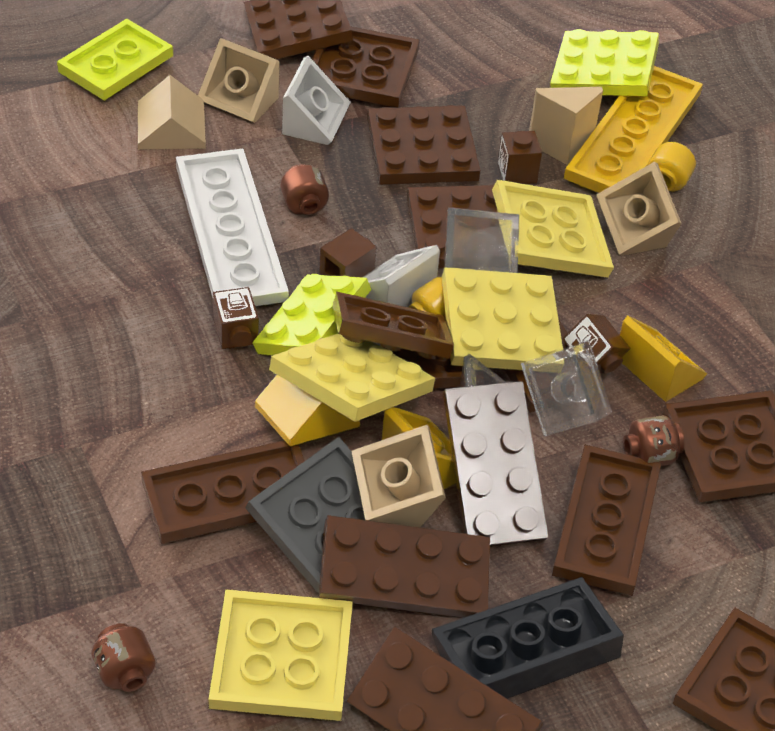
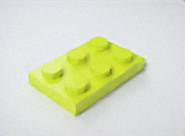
[57,19,173,101]
[252,274,372,355]

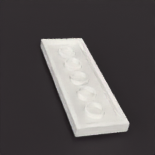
[176,149,289,306]

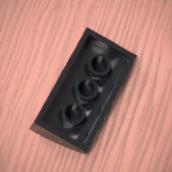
[432,577,624,699]

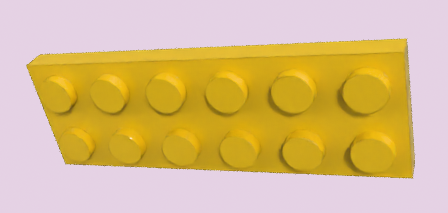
[563,66,703,193]

